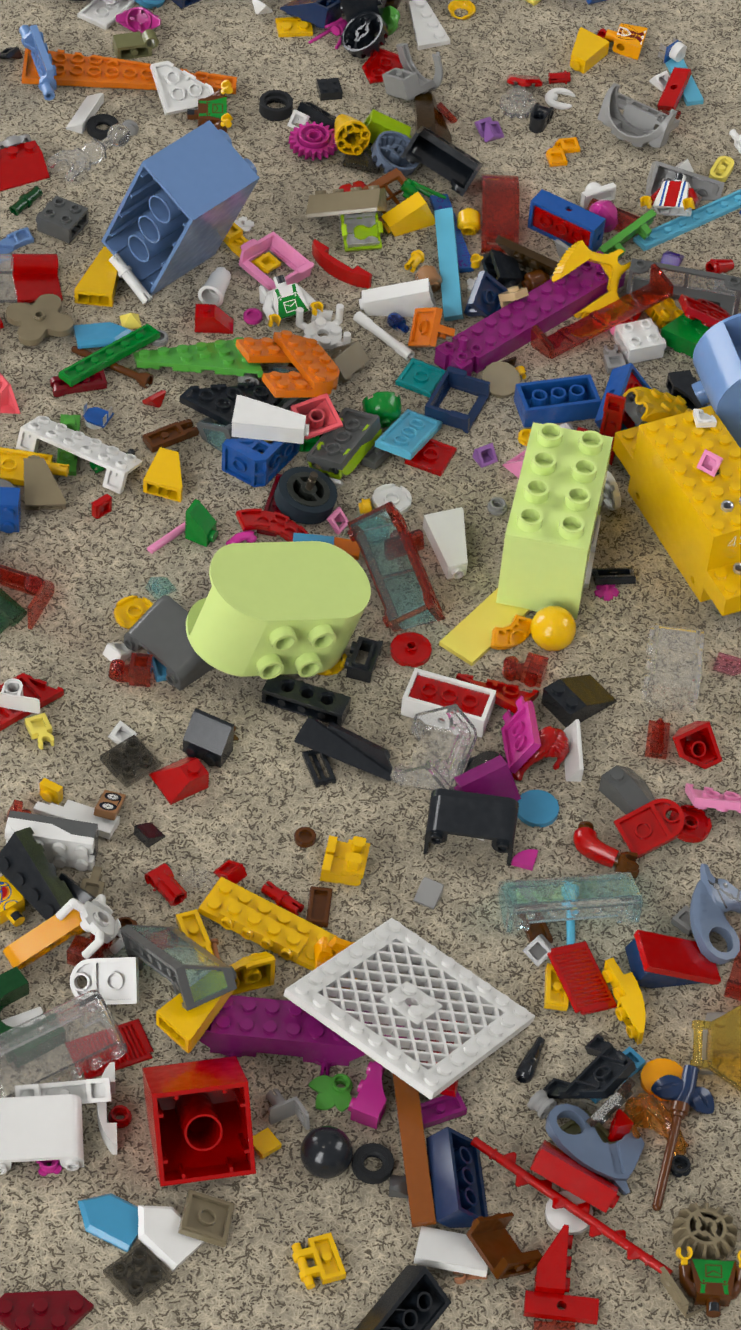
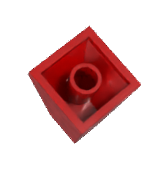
[149,757,209,805]

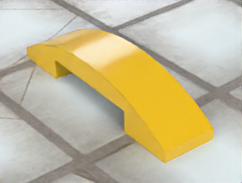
[223,223,281,274]

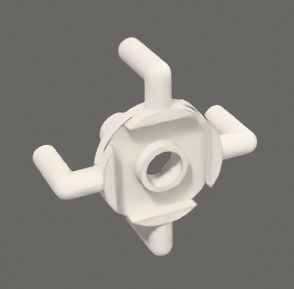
[295,304,351,350]
[55,894,125,959]

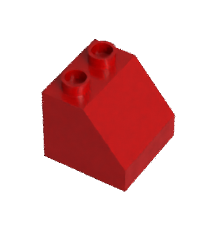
[142,1056,256,1187]

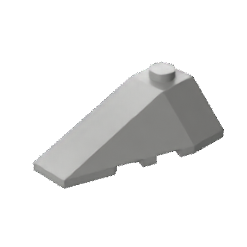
[645,161,725,201]

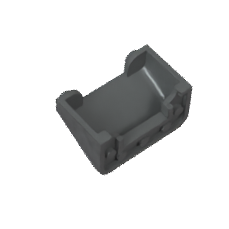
[124,595,214,691]

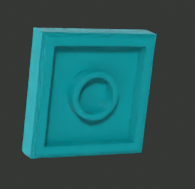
[395,358,446,398]

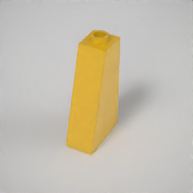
[74,247,119,307]
[156,965,234,1053]

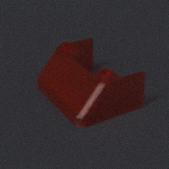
[0,564,55,630]

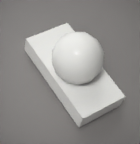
[580,182,617,209]

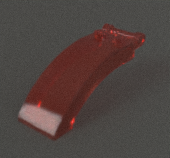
[481,174,519,253]

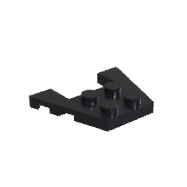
[543,1034,637,1099]

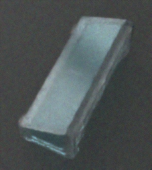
[497,872,643,937]

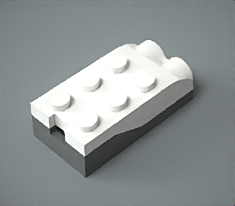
[5,810,98,871]

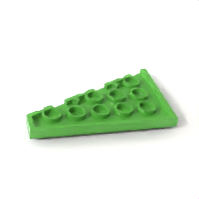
[133,337,263,378]

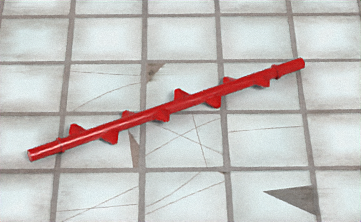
[471,1137,673,1275]

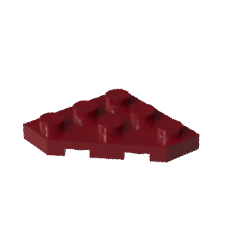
[0,1290,94,1330]

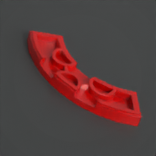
[235,509,309,542]

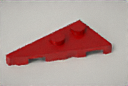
[456,673,539,714]

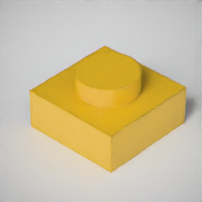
[39,778,63,805]

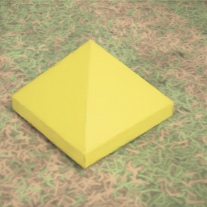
[119,313,142,329]

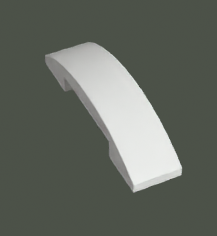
[97,1062,117,1155]
[15,1077,112,1104]

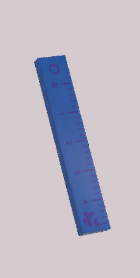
[429,194,474,273]

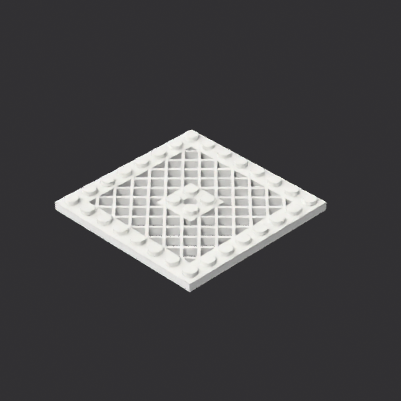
[283,918,535,1100]

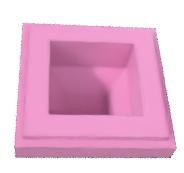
[696,449,724,477]
[327,507,350,535]

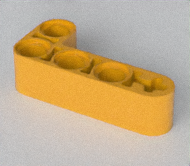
[3,909,89,970]

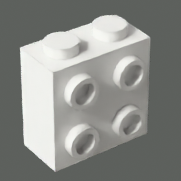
[613,318,666,364]

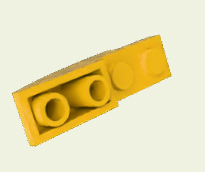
[602,958,646,1045]

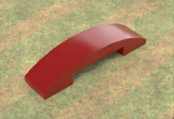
[312,239,372,289]
[600,393,626,465]

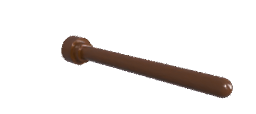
[71,346,154,389]
[652,1100,690,1211]

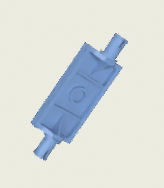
[19,25,57,101]

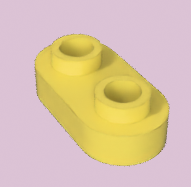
[709,156,734,182]

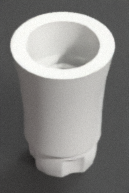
[198,267,231,307]

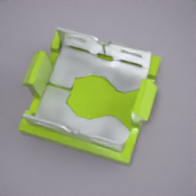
[340,212,384,252]

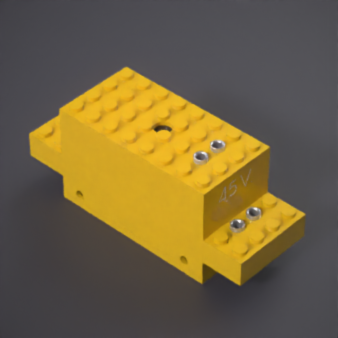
[613,405,741,616]

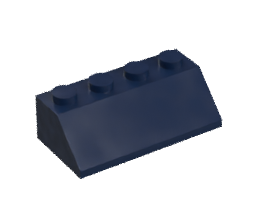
[426,1126,488,1228]

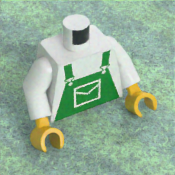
[262,275,323,327]

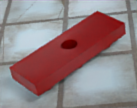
[657,67,692,111]
[523,1290,599,1325]

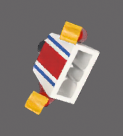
[640,173,699,217]

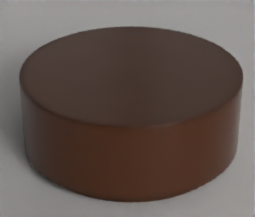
[294,827,316,848]

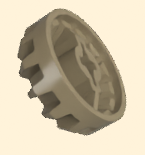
[671,1202,738,1262]

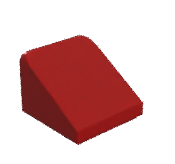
[213,860,247,884]

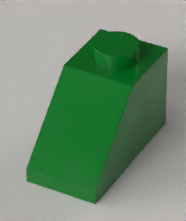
[185,499,218,547]

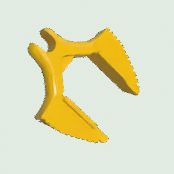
[551,240,631,318]

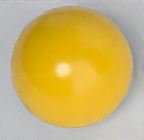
[530,606,576,651]

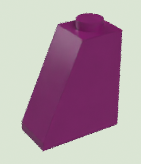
[454,755,521,801]

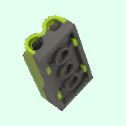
[306,407,382,480]

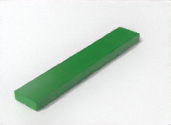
[58,323,160,387]

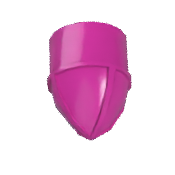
[589,200,618,233]

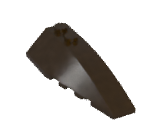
[414,90,452,143]

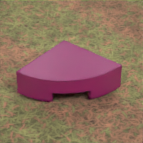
[511,849,538,871]

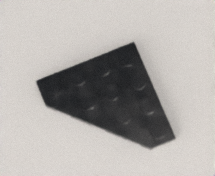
[179,382,284,426]

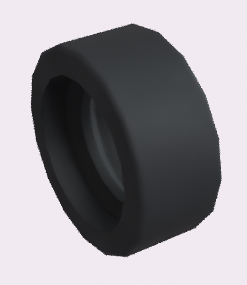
[259,90,293,121]

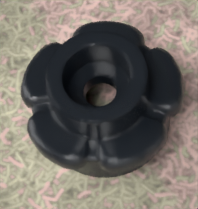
[670,1155,691,1178]

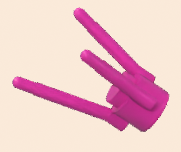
[308,18,348,49]

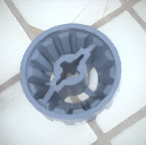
[371,131,419,177]

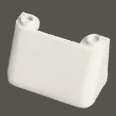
[0,1094,84,1175]

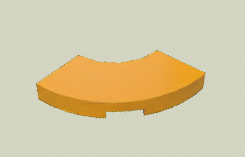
[491,615,532,650]

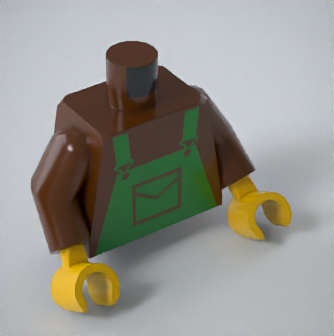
[187,80,233,132]
[676,1246,741,1318]

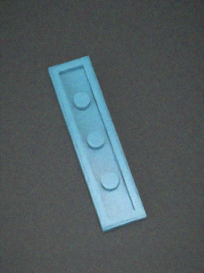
[665,59,704,106]

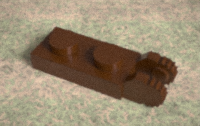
[143,419,200,453]

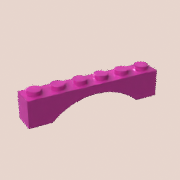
[348,1005,420,1130]

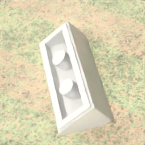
[66,93,104,134]
[563,719,584,782]

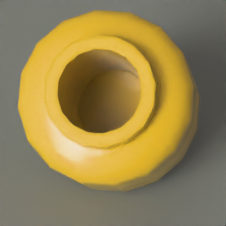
[457,208,481,235]

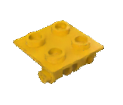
[643,296,684,329]

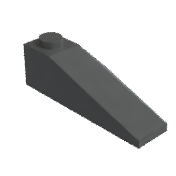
[599,765,656,814]

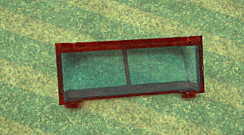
[347,501,446,632]

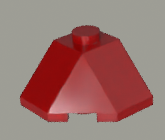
[195,304,234,334]
[672,721,723,769]

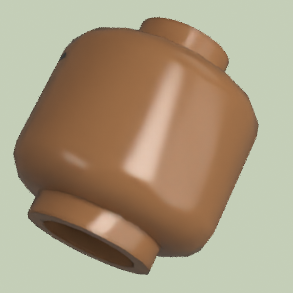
[415,265,442,292]

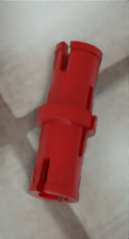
[261,881,304,916]

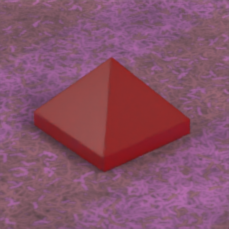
[142,390,166,408]

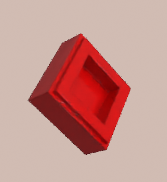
[91,494,112,519]

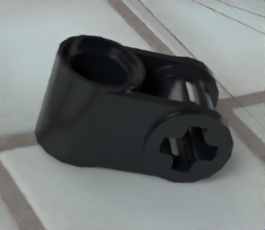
[529,103,554,133]

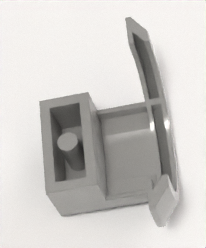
[382,43,443,101]

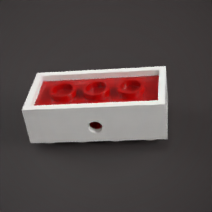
[401,668,496,738]

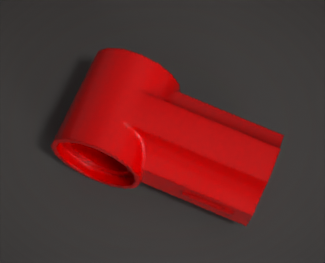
[144,863,187,906]

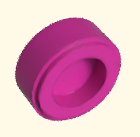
[243,308,262,325]

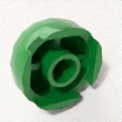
[362,391,402,428]

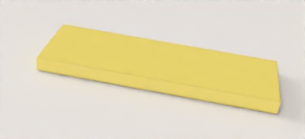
[439,588,530,666]

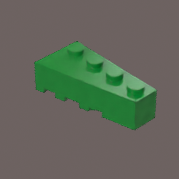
[660,313,710,359]

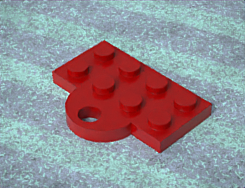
[678,294,731,327]

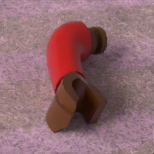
[573,821,639,882]

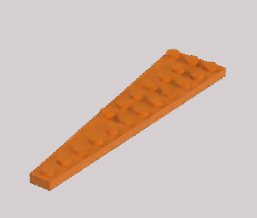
[22,48,237,94]

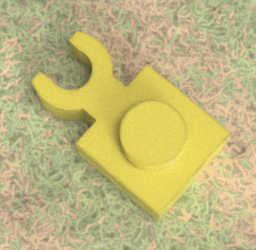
[24,713,54,750]

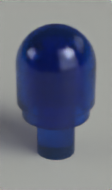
[387,312,410,333]

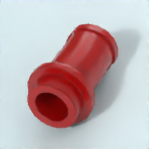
[548,70,571,84]

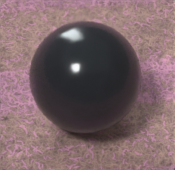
[300,1126,353,1179]

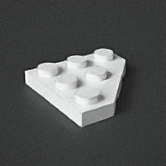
[150,61,214,116]

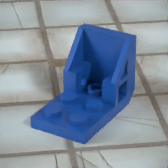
[222,438,300,487]

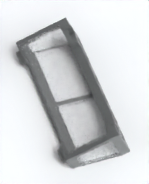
[624,258,741,316]

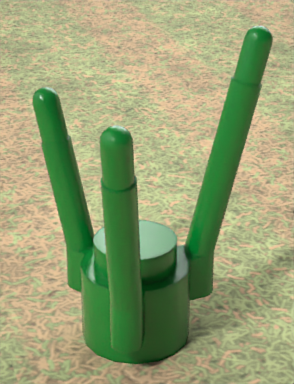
[400,178,446,199]

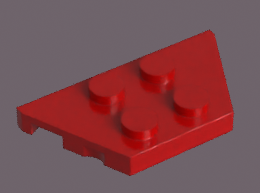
[0,673,64,731]

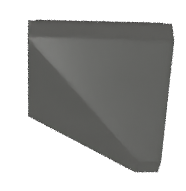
[388,1175,408,1199]

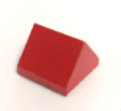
[608,1109,634,1142]

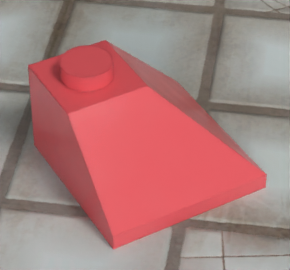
[290,393,343,440]

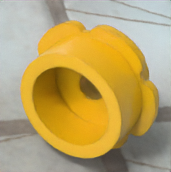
[358,498,373,517]

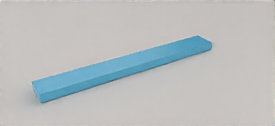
[633,189,741,251]
[434,207,464,321]

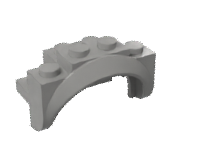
[597,83,680,148]

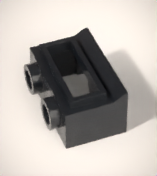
[344,636,383,683]

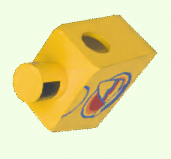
[0,875,25,927]

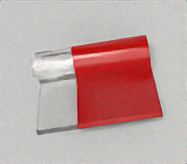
[0,254,63,303]

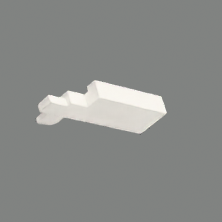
[33,800,120,840]

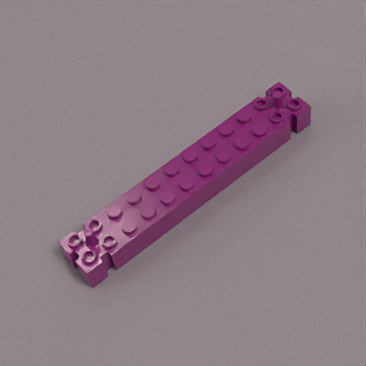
[434,251,626,376]

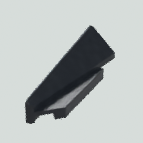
[294,716,398,781]

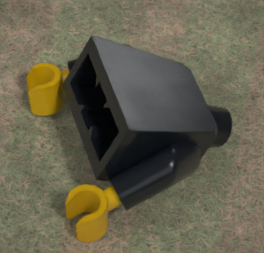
[470,249,526,288]

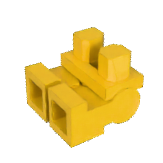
[320,835,370,886]

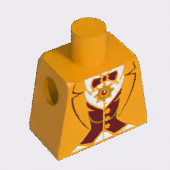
[605,23,648,60]

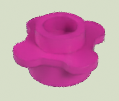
[36,1160,62,1176]

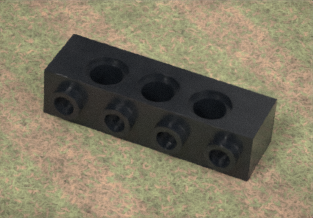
[261,675,351,727]

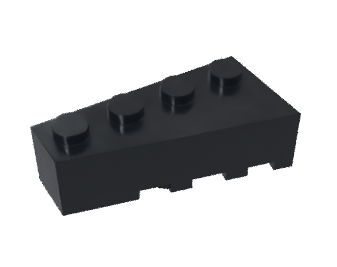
[0,827,74,920]

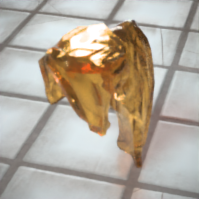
[624,1093,689,1156]

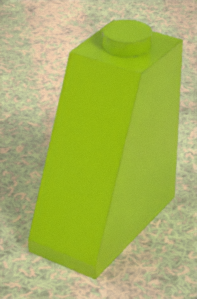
[364,109,412,146]

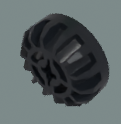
[341,12,389,59]

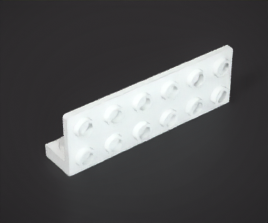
[16,416,142,494]

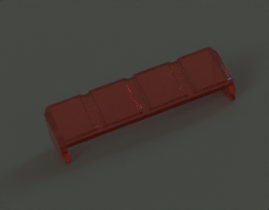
[531,263,674,359]

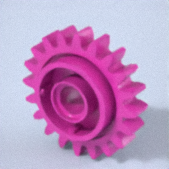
[289,122,338,161]

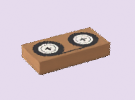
[93,790,126,821]

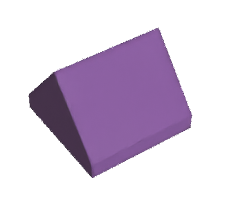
[472,443,498,468]

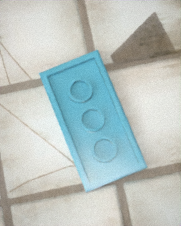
[374,409,443,460]

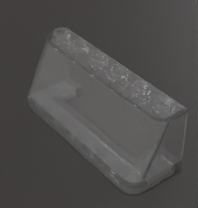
[0,990,128,1098]

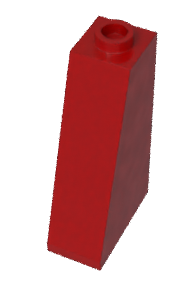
[530,1139,620,1213]

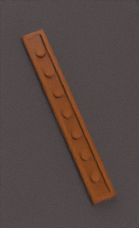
[392,1073,436,1227]

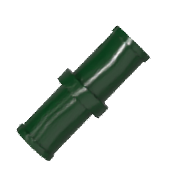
[9,186,43,216]

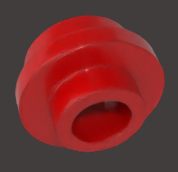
[108,1105,132,1128]

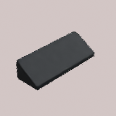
[297,102,336,130]

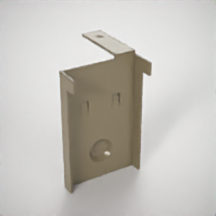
[660,1266,706,1319]

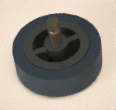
[274,466,338,525]

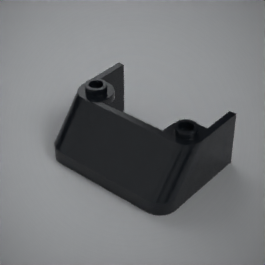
[401,126,483,197]
[423,788,519,866]

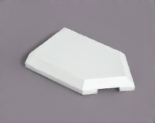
[138,1205,205,1272]

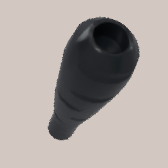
[515,1037,545,1083]

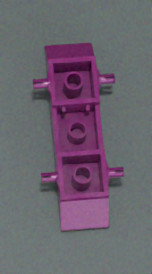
[199,995,373,1076]

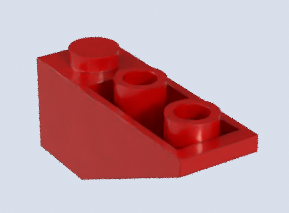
[534,1224,573,1295]

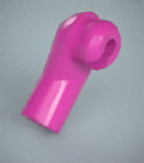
[226,530,257,545]

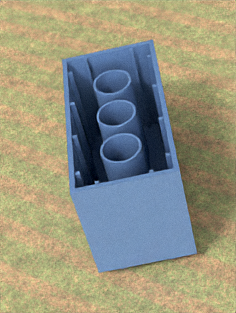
[101,120,260,296]

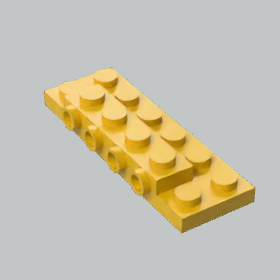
[198,877,339,971]

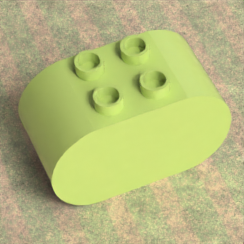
[186,541,371,679]

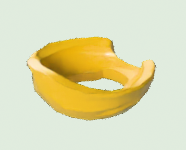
[448,0,476,20]

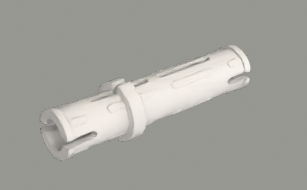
[109,253,153,305]

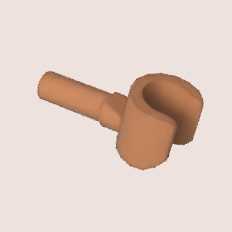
[453,1271,487,1284]

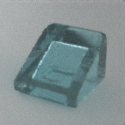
[145,577,177,600]

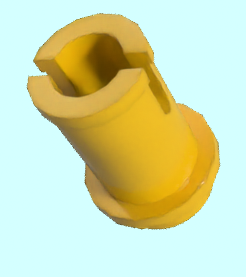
[404,250,425,273]

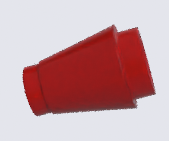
[706,259,734,274]

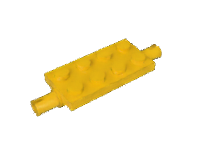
[0,447,70,486]

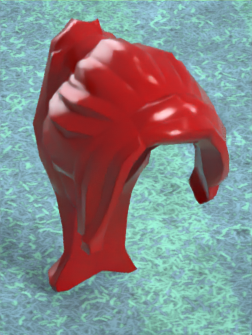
[511,726,569,782]

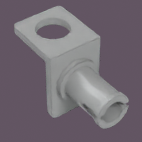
[266,1088,310,1130]

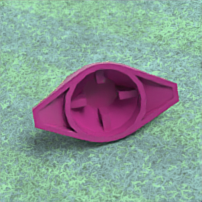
[116,7,161,33]

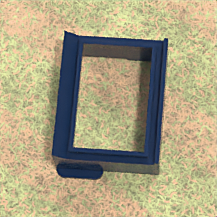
[424,366,490,434]

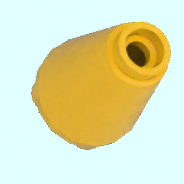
[334,114,371,156]

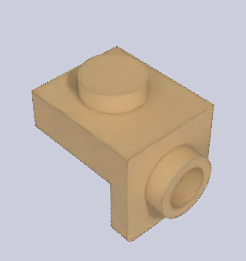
[498,286,529,308]

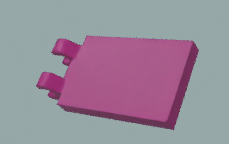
[501,696,541,774]

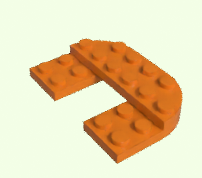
[236,330,340,398]

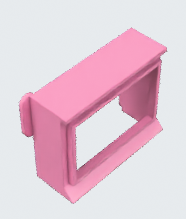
[239,231,314,290]

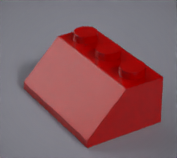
[0,140,50,192]

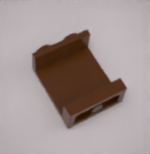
[466,1212,543,1280]

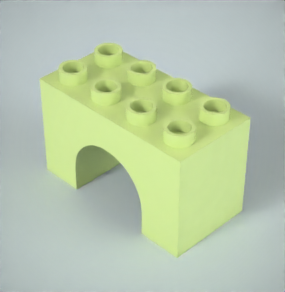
[496,422,613,619]

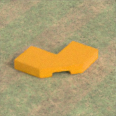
[546,137,581,167]

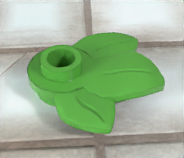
[309,1074,353,1112]

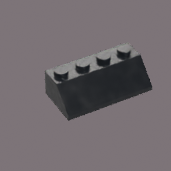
[354,1265,451,1330]

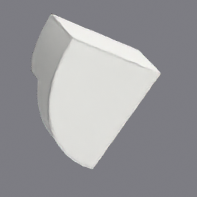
[693,409,717,428]

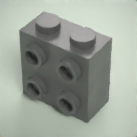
[36,196,89,244]

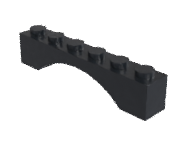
[666,370,708,410]

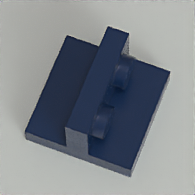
[464,271,508,318]

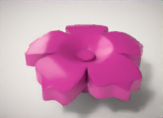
[594,584,619,601]

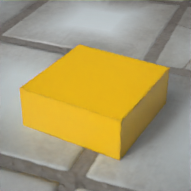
[253,1127,282,1159]

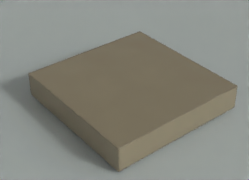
[178,1189,235,1248]

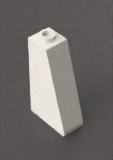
[359,278,436,317]
[232,395,310,444]
[423,507,468,579]

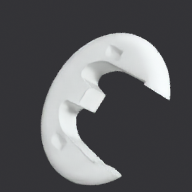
[545,88,575,110]

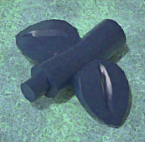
[651,1065,714,1114]

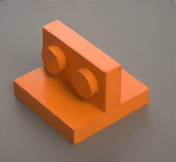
[408,307,455,348]

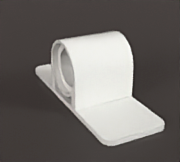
[0,678,40,714]

